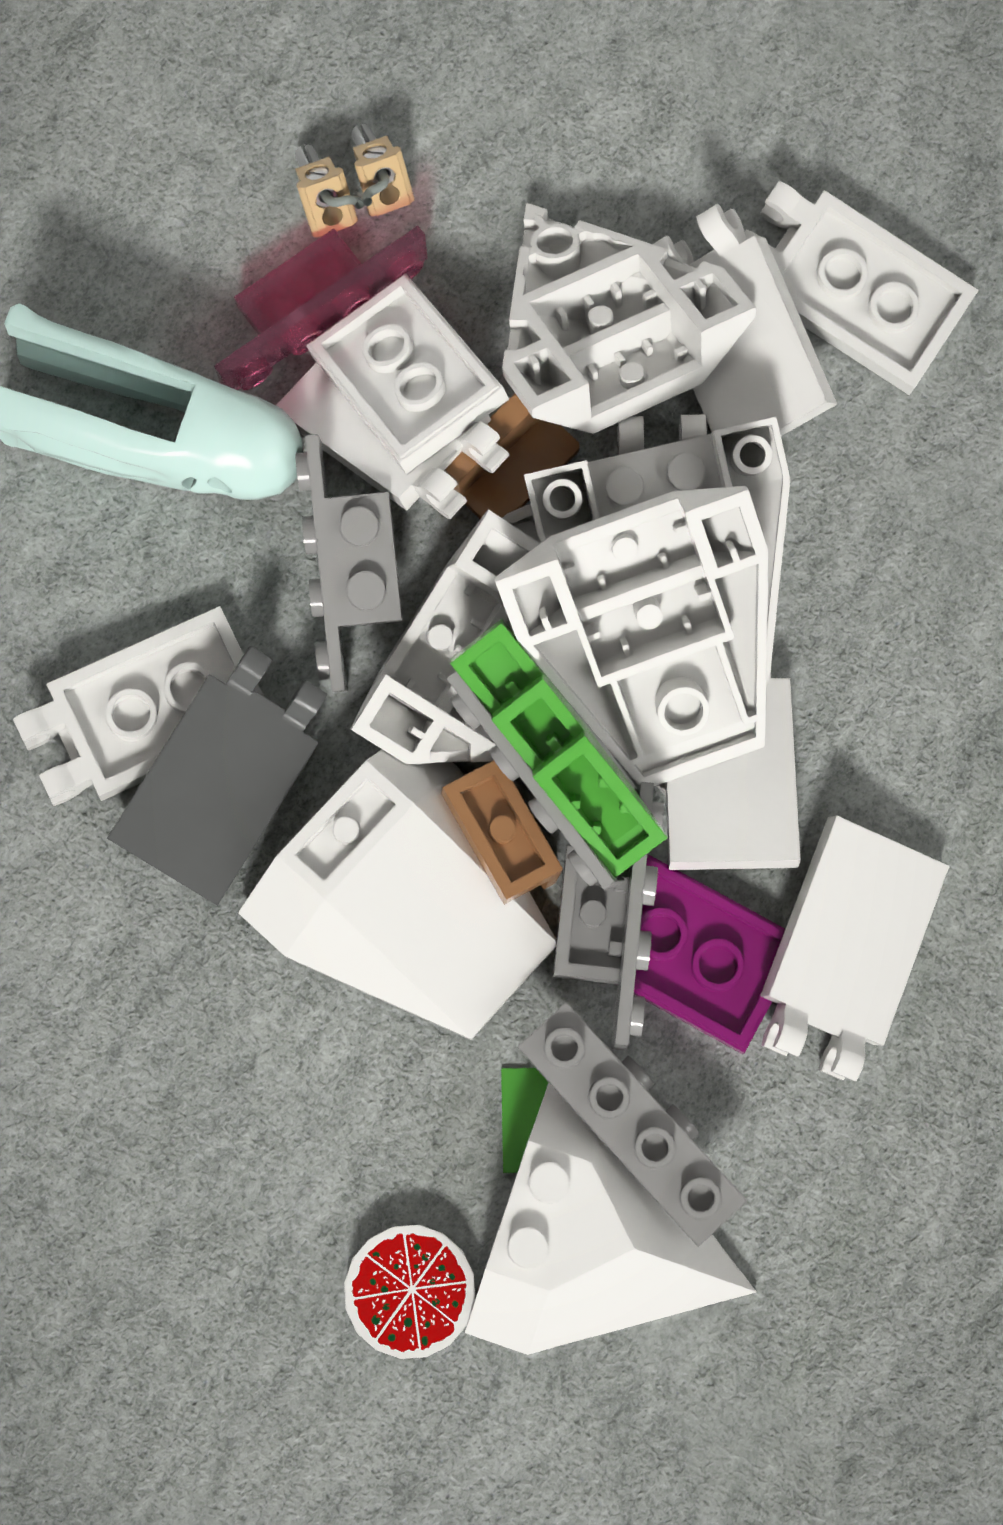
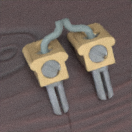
[295,124,415,237]

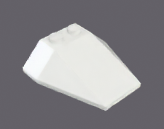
[494,486,768,786]

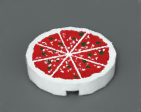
[344,1225,476,1359]

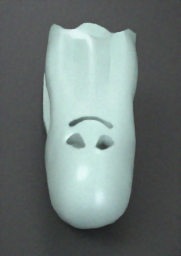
[0,303,304,500]

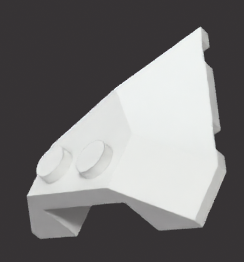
[502,203,756,434]
[350,510,615,764]
[465,1083,757,1355]

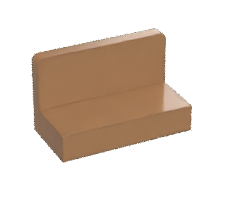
[444,393,580,519]
[441,760,563,905]

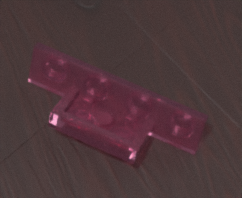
[214,226,428,390]

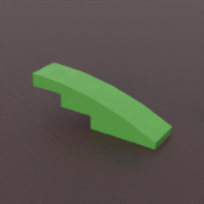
[450,619,668,878]

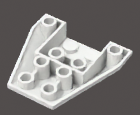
[524,416,790,684]
[238,749,557,1040]

